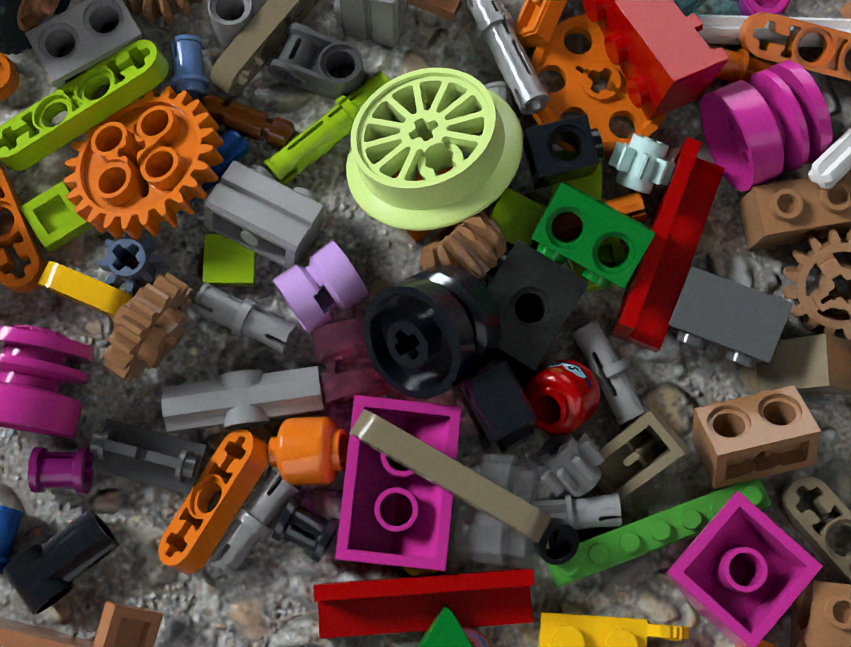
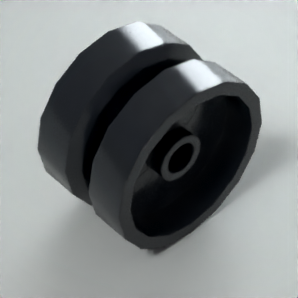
[362,265,502,399]

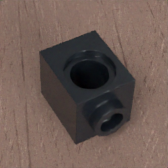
[523,114,604,189]

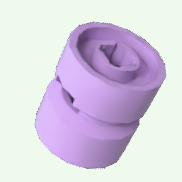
[272,240,369,336]

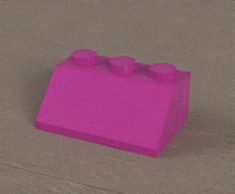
[335,395,462,571]

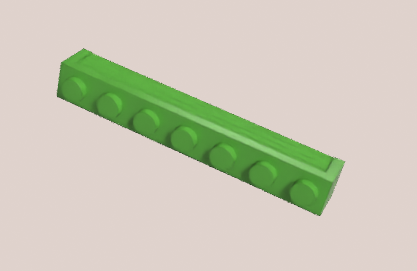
[543,478,772,588]

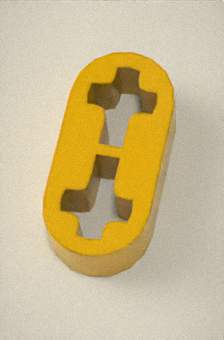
[37,261,133,319]

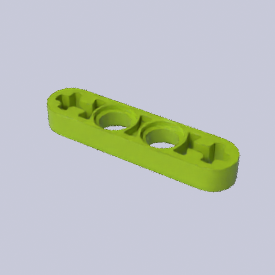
[0,39,169,171]

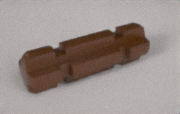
[202,94,295,149]

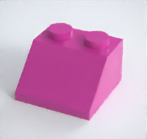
[666,491,823,647]

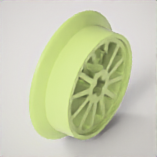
[346,68,523,231]

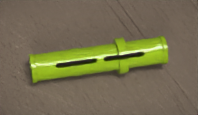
[263,70,390,186]

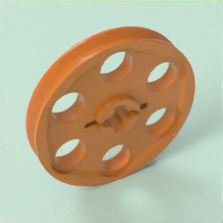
[531,13,668,158]

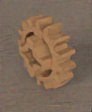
[782,228,851,340]
[103,273,193,383]

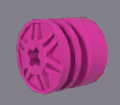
[700,60,833,191]
[0,325,95,438]

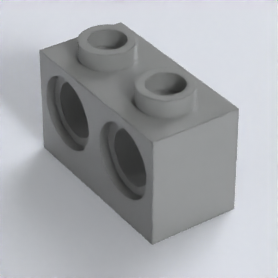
[25,0,144,89]

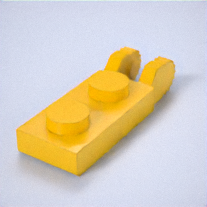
[538,612,689,647]

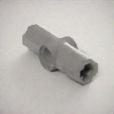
[161,366,325,434]

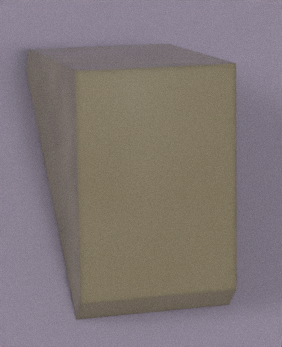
[757,334,851,395]
[596,407,689,500]

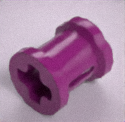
[27,447,94,495]

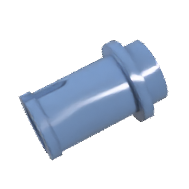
[170,34,209,100]

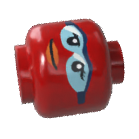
[524,359,601,435]

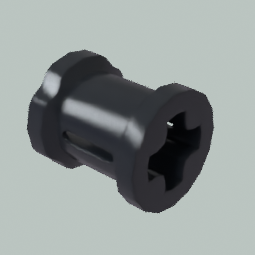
[271,496,340,563]

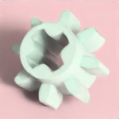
[608,133,676,194]

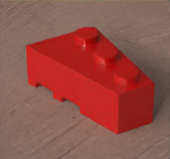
[582,0,730,121]

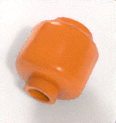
[268,416,349,485]

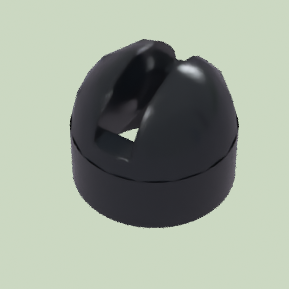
[532,517,579,565]

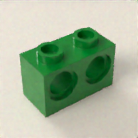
[531,180,656,289]

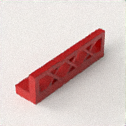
[609,137,725,353]
[313,568,534,639]

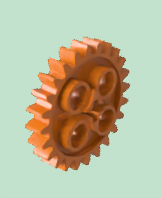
[63,86,224,240]

